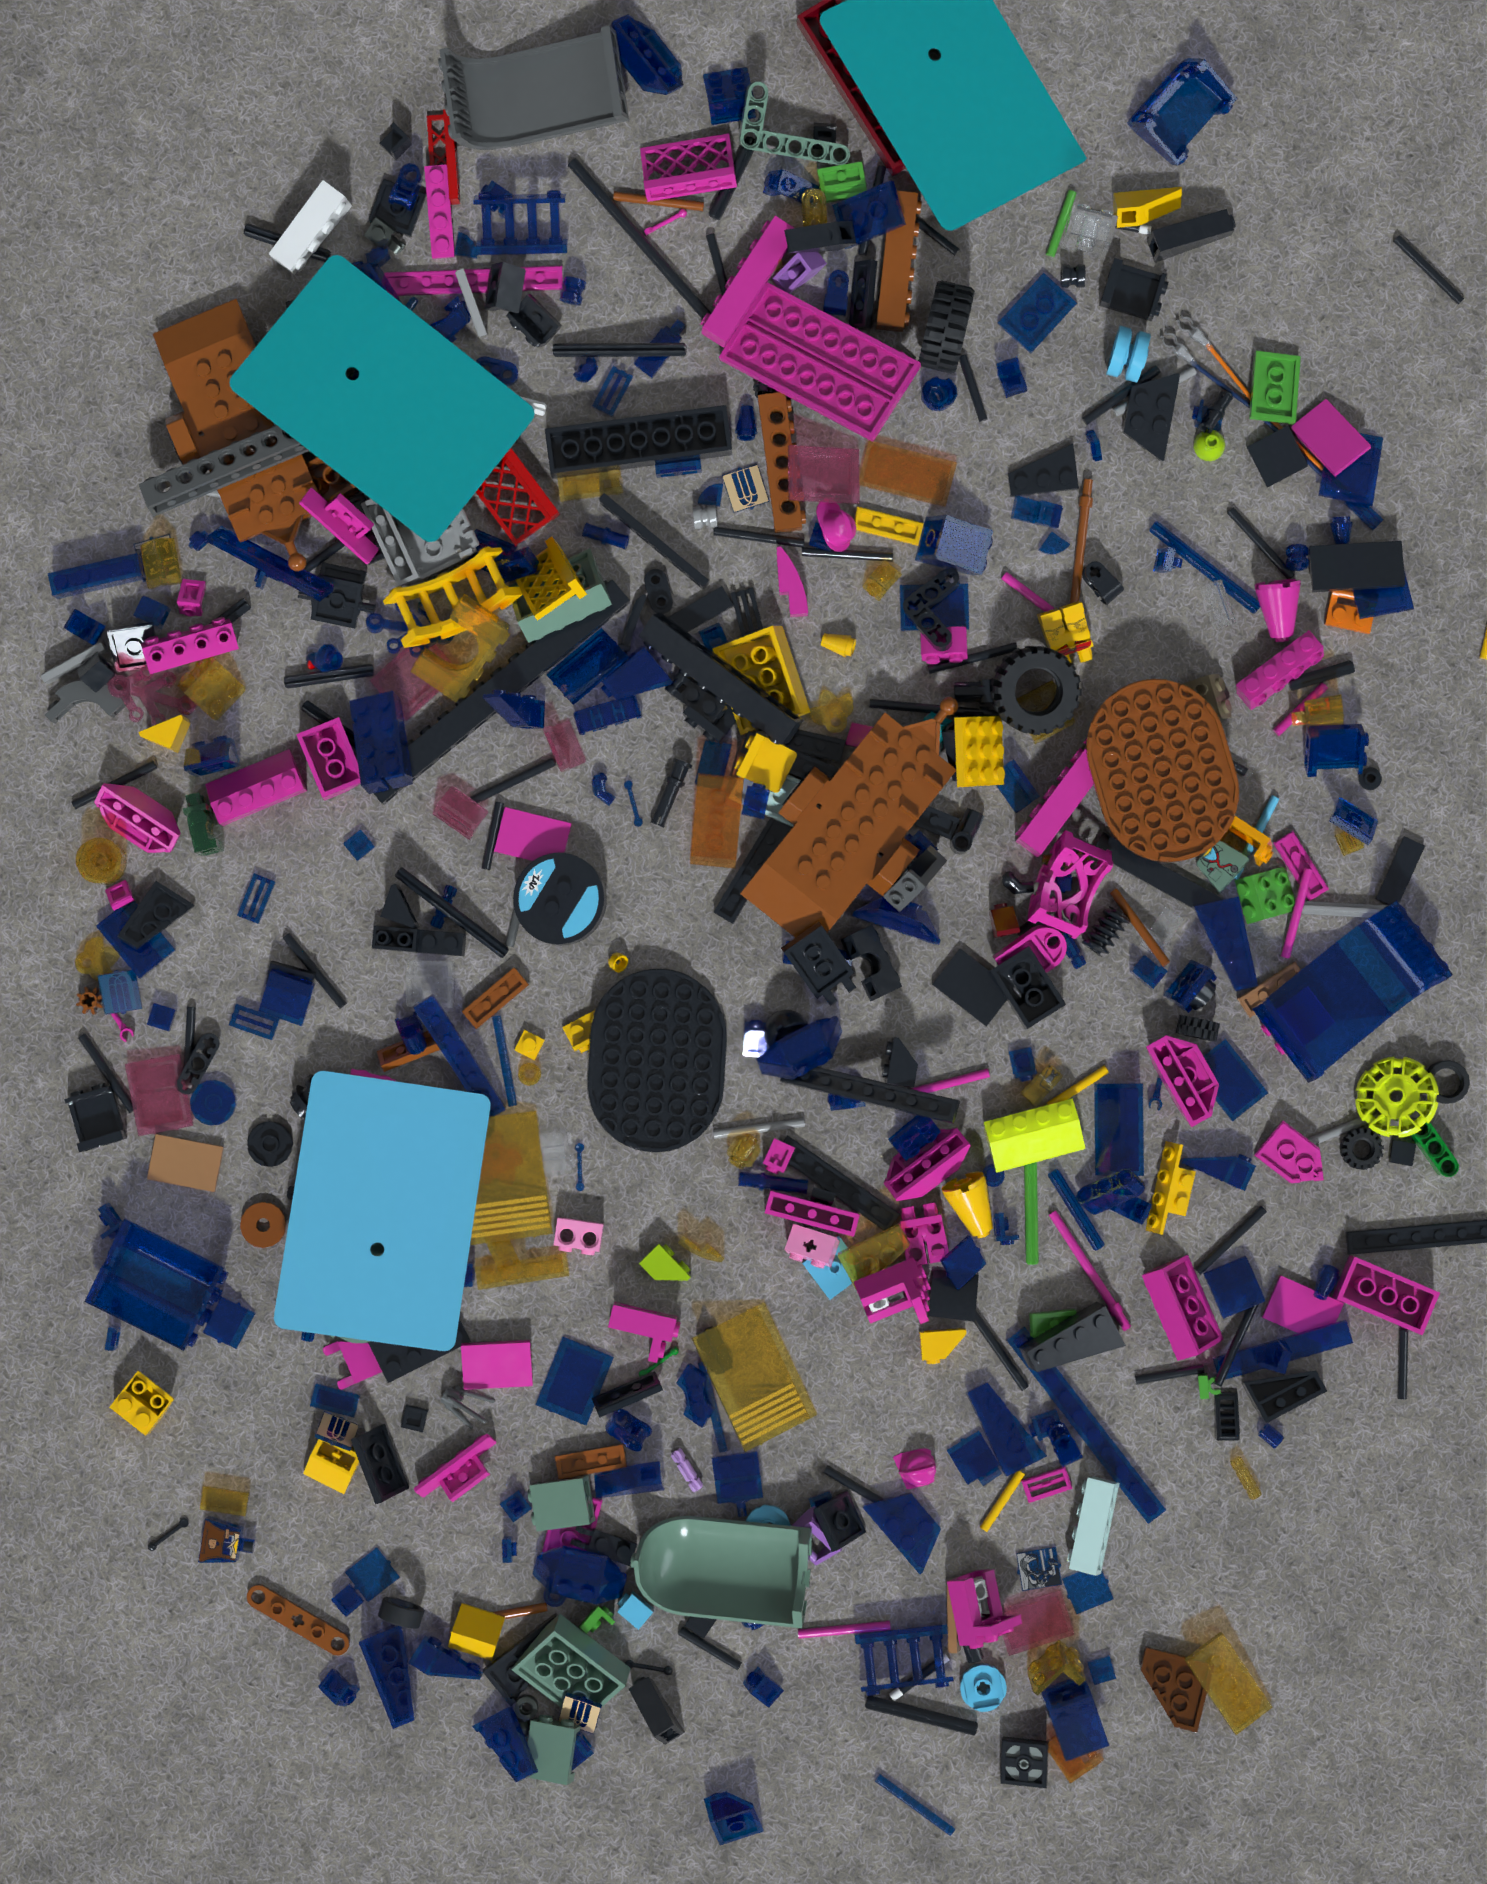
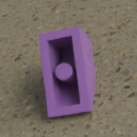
[772,252,827,294]

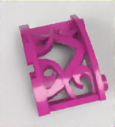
[1028,830,1113,939]

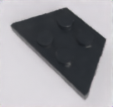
[1122,373,1180,461]

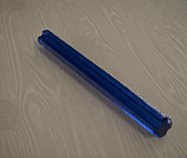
[1149,521,1260,614]

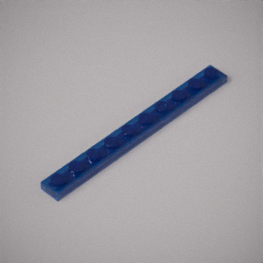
[1006,1326,1166,1524]

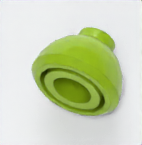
[1193,429,1225,461]

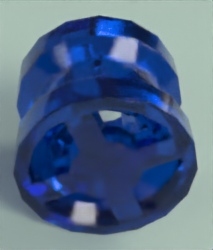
[1286,544,1309,571]

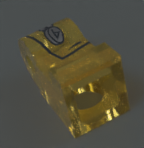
[1020,1063,1063,1107]

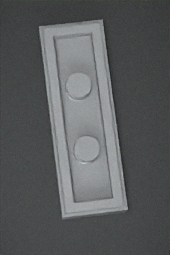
[455,269,487,338]
[41,642,108,685]

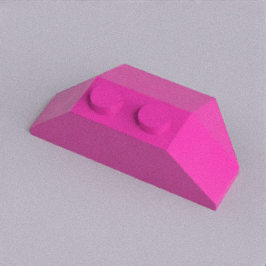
[94,783,181,853]
[1146,1035,1219,1127]
[883,1128,971,1201]

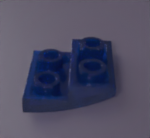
[1203,1256,1266,1319]

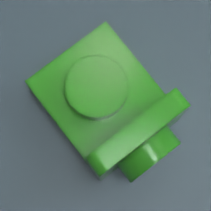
[578,1606,615,1634]

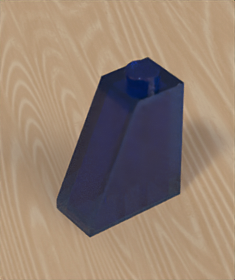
[599,645,673,700]

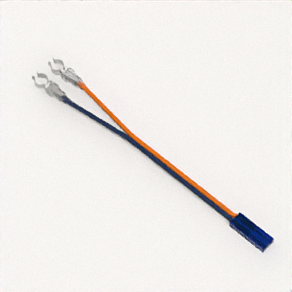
[1160,315,1384,531]

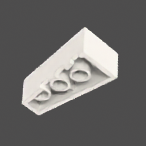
[269,180,352,275]

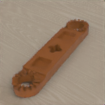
[247,1584,350,1656]

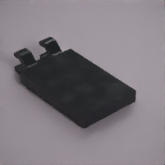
[781,921,856,1006]

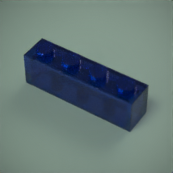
[47,553,146,599]

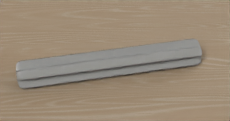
[1302,901,1393,919]

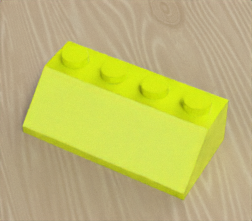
[984,1098,1085,1173]

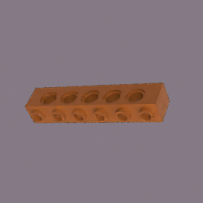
[758,392,806,534]

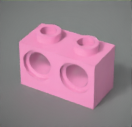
[554,1217,604,1255]

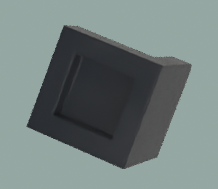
[379,122,412,160]
[77,652,116,692]

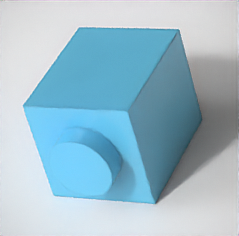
[617,1591,654,1630]

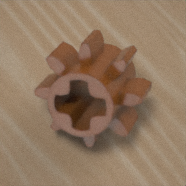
[76,987,104,1015]

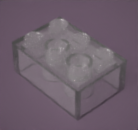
[1060,204,1118,260]

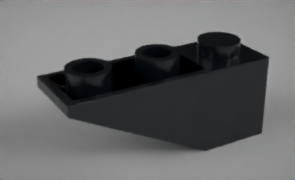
[784,221,856,253]

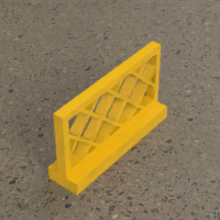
[512,536,587,621]

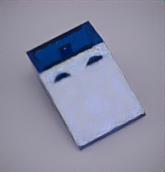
[1040,1674,1109,1762]

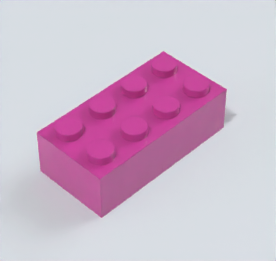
[1332,1255,1440,1336]

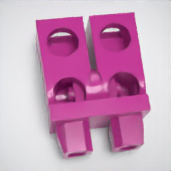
[900,1203,951,1266]

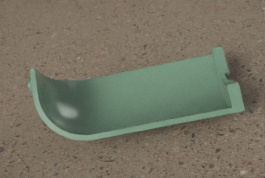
[631,1516,812,1628]

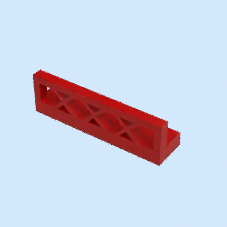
[426,109,460,205]

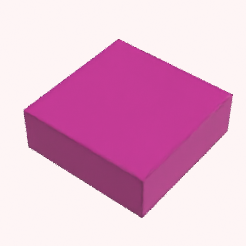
[105,880,135,911]

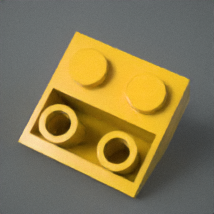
[109,1370,175,1436]
[303,1433,360,1494]

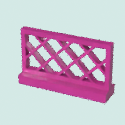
[640,133,737,202]

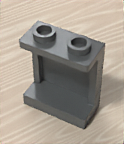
[884,845,947,912]

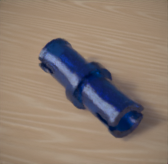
[582,522,630,550]

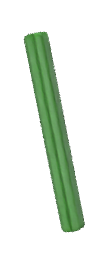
[1024,1162,1039,1265]

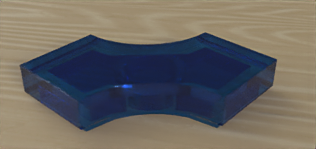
[677,1363,716,1428]

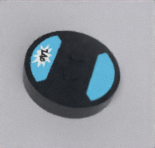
[513,853,607,946]

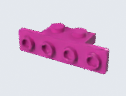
[299,488,379,564]
[414,1434,497,1502]

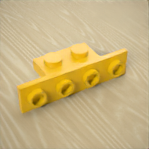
[1145,1141,1196,1235]

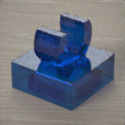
[1153,547,1183,573]
[500,1490,532,1523]

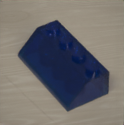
[1094,1083,1144,1176]

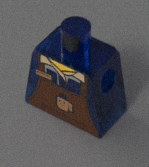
[198,1516,255,1563]

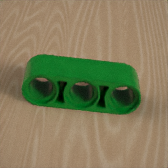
[1410,1118,1459,1177]

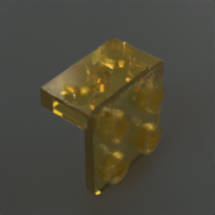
[177,656,245,720]
[1027,1640,1086,1695]

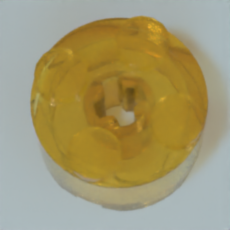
[76,838,127,885]

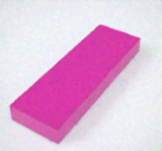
[1273,831,1329,901]

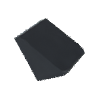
[813,123,836,149]

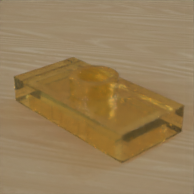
[200,1486,250,1516]

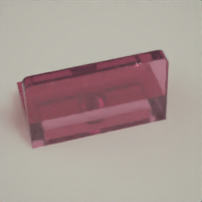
[543,721,586,773]
[433,786,488,840]

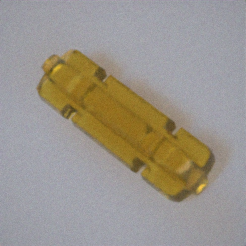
[1230,1456,1262,1500]

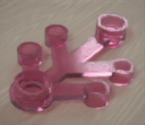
[108,665,197,726]

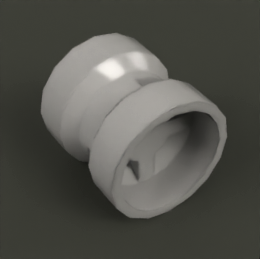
[693,505,717,529]

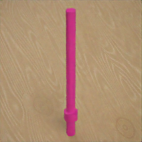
[1049,1210,1131,1331]

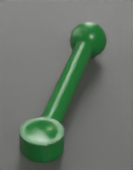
[639,1346,679,1377]

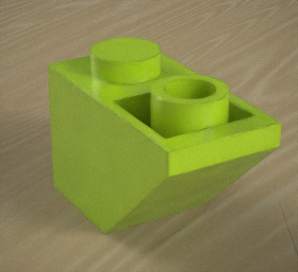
[639,1243,691,1281]

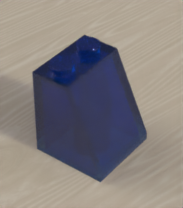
[915,514,993,576]

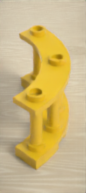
[383,546,523,648]

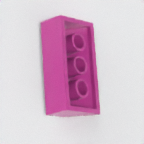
[205,749,307,826]
[1141,1255,1224,1361]

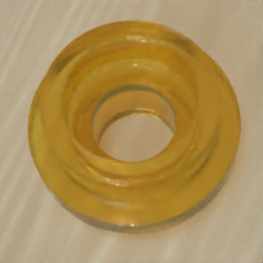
[518,1063,541,1086]

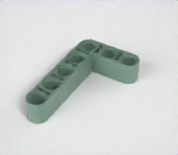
[739,81,850,165]

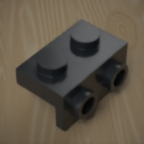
[506,294,562,347]

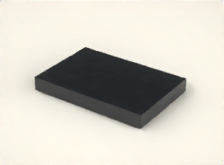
[932,949,1007,1027]
[351,1424,409,1505]

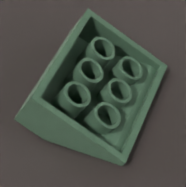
[509,548,612,643]
[512,1614,631,1724]

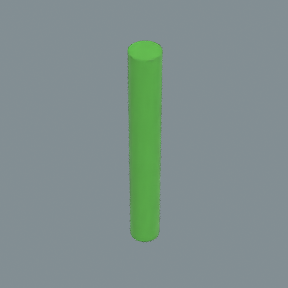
[1046,190,1077,257]

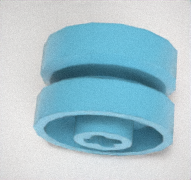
[1106,325,1151,383]

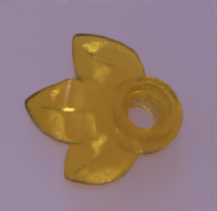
[809,690,853,733]
[75,937,121,981]

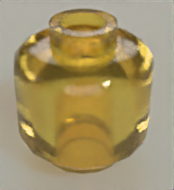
[727,1134,761,1169]

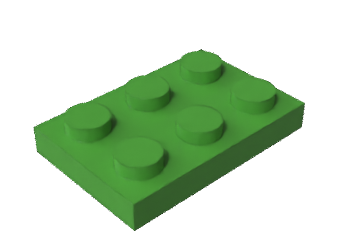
[1249,351,1301,424]

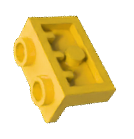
[562,1010,595,1053]

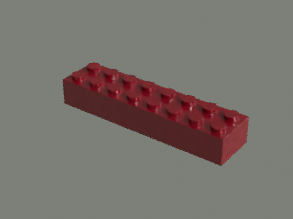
[797,0,906,177]

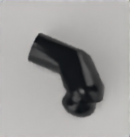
[1002,871,1034,894]

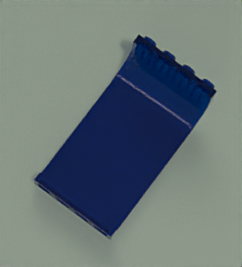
[1252,900,1453,1083]

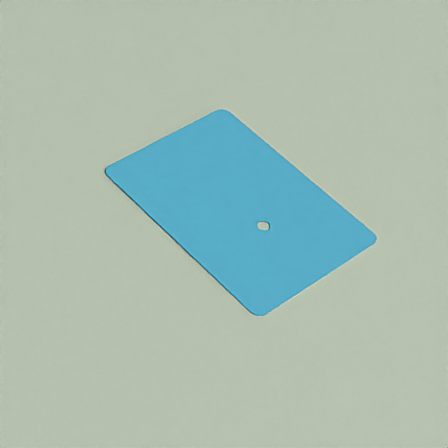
[274,1071,491,1351]

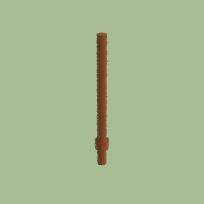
[1070,479,1093,603]

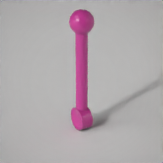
[644,209,687,236]

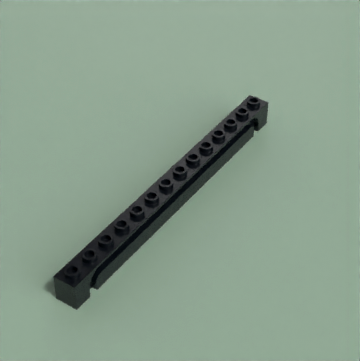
[364,579,630,805]

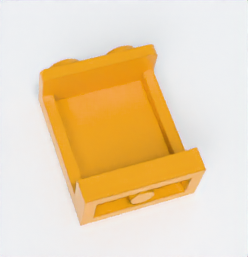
[1220,816,1274,867]

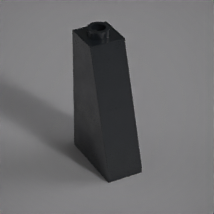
[1147,209,1236,263]

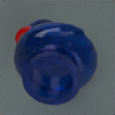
[305,644,343,672]

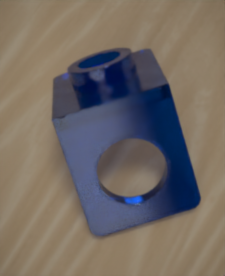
[1192,399,1223,431]

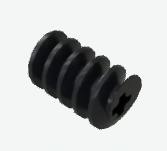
[1082,906,1130,957]

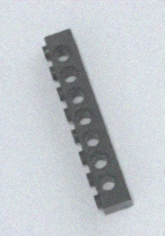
[138,424,309,517]

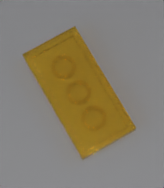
[1184,1632,1273,1735]

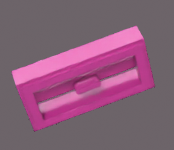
[1021,1466,1072,1503]

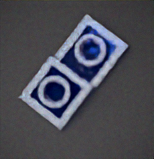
[351,247,391,275]

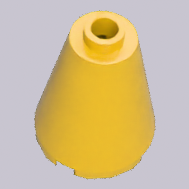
[941,1171,993,1238]

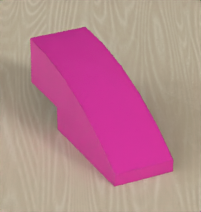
[776,547,808,617]

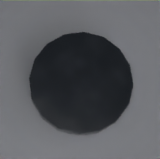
[247,1121,293,1167]

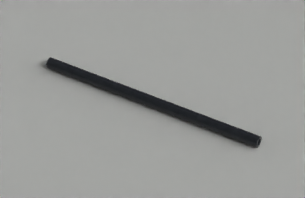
[568,158,711,320]

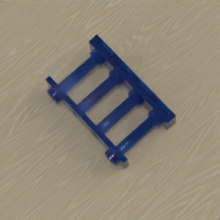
[473,190,568,255]
[854,1624,954,1696]

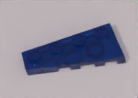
[1193,896,1258,991]
[966,1382,1047,1477]

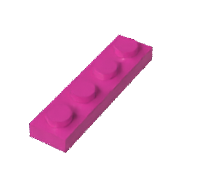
[424,165,455,259]

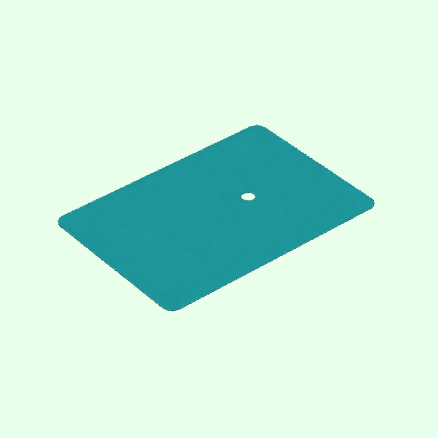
[820,0,1087,231]
[230,255,535,542]

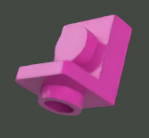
[177,579,206,617]
[763,1138,795,1175]

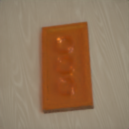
[858,440,957,508]
[690,773,744,868]

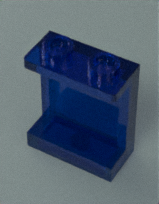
[1304,724,1369,777]

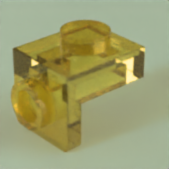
[862,560,902,601]

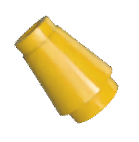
[821,633,856,657]

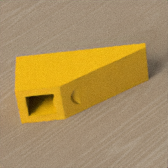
[1113,187,1182,228]

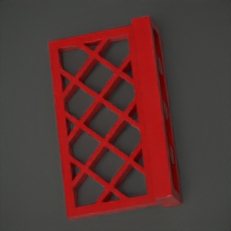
[476,448,560,546]

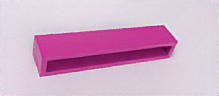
[700,216,794,348]

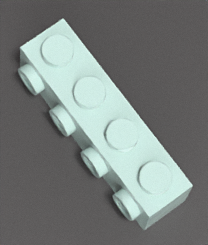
[1067,1476,1120,1576]

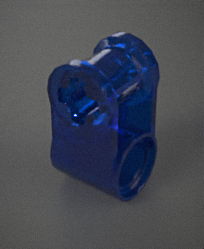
[389,163,423,211]
[823,270,849,316]
[395,1011,427,1055]
[605,1409,652,1452]
[1047,1422,1083,1468]

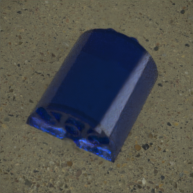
[84,1218,229,1351]

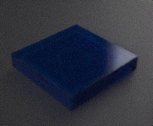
[1329,797,1378,845]
[259,969,315,1026]

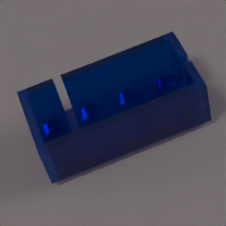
[349,691,413,794]

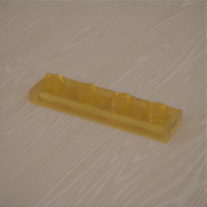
[475,1253,569,1290]

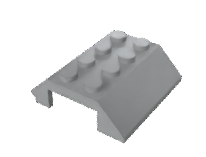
[361,499,480,586]

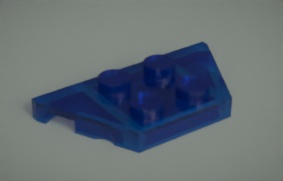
[862,1492,941,1574]

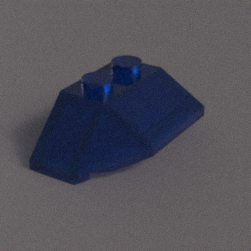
[611,14,684,95]
[852,897,941,946]
[756,1016,842,1080]
[533,1545,627,1605]

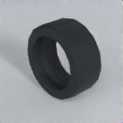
[1427,1060,1470,1104]
[378,1597,425,1629]

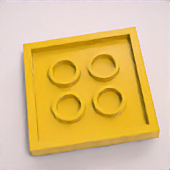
[954,716,1005,787]

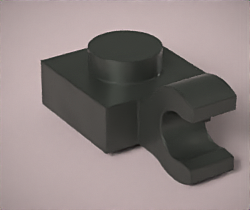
[364,216,406,254]

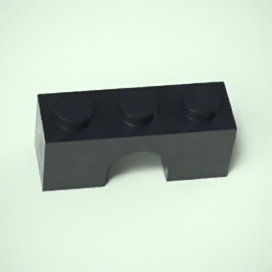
[841,925,902,1002]

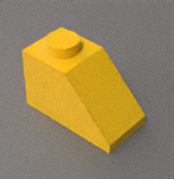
[919,1328,966,1364]

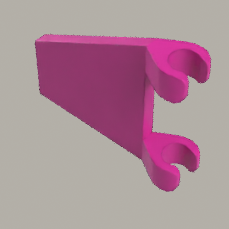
[323,1341,382,1390]

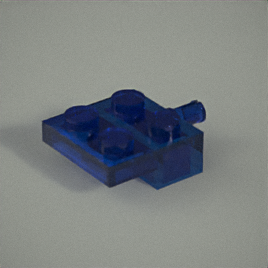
[712,1451,763,1517]

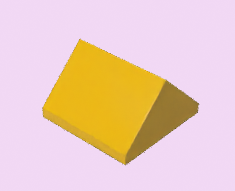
[139,715,191,753]
[448,1603,505,1661]

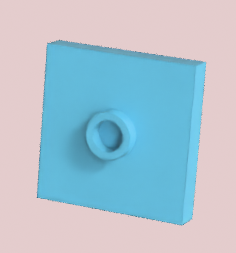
[802,1235,866,1300]

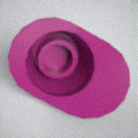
[816,499,856,552]
[893,1448,936,1489]

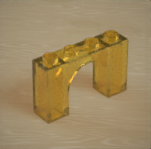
[410,594,510,702]

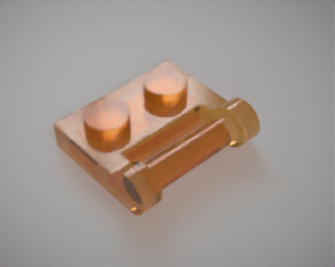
[1047,1720,1104,1784]

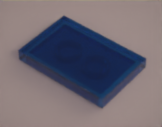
[832,180,906,249]
[997,273,1077,354]
[900,583,969,631]
[96,901,176,979]
[1203,1039,1268,1121]

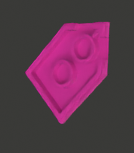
[1254,1120,1324,1183]

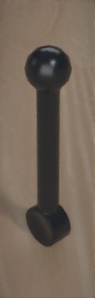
[148,1518,189,1551]
[625,1660,673,1675]

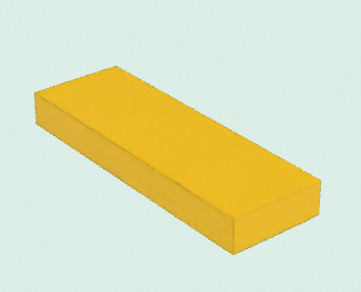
[854,507,924,546]

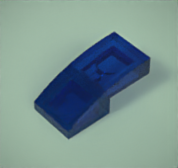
[1011,496,1063,528]

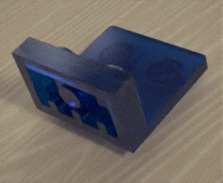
[703,67,756,125]
[888,1115,941,1161]

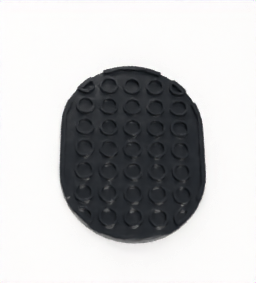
[587,969,727,1152]

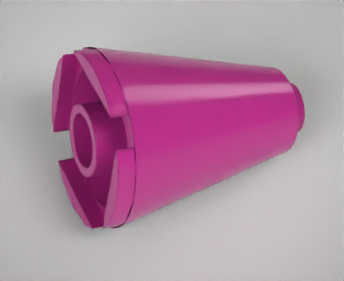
[1254,579,1301,642]

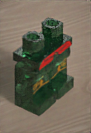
[183,792,224,857]

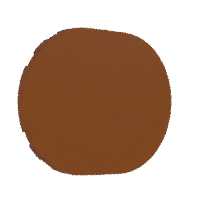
[1086,679,1239,862]

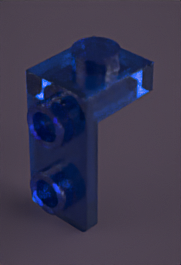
[763,169,819,207]

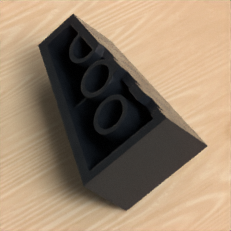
[1018,1301,1126,1372]

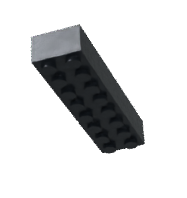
[545,405,732,479]

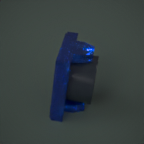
[1163,960,1217,1013]

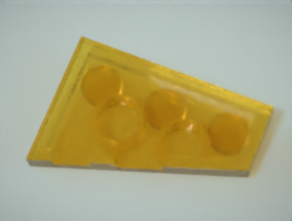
[837,1224,910,1293]

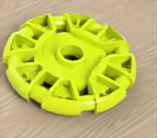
[1355,1056,1439,1138]

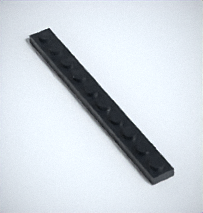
[740,731,960,840]

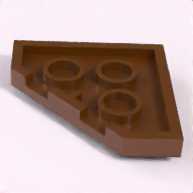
[1140,1646,1214,1733]

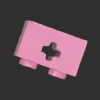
[784,1224,840,1269]

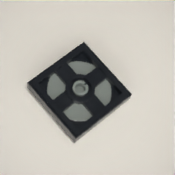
[1000,1736,1049,1788]

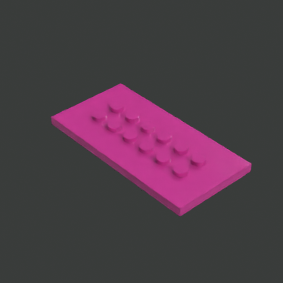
[719,282,921,442]

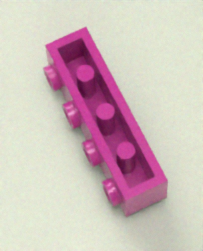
[141,617,239,674]
[1236,630,1324,710]

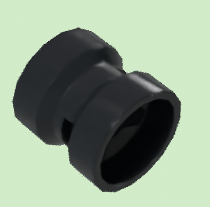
[1061,264,1086,288]

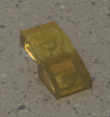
[678,1235,725,1262]

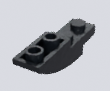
[372,926,466,957]

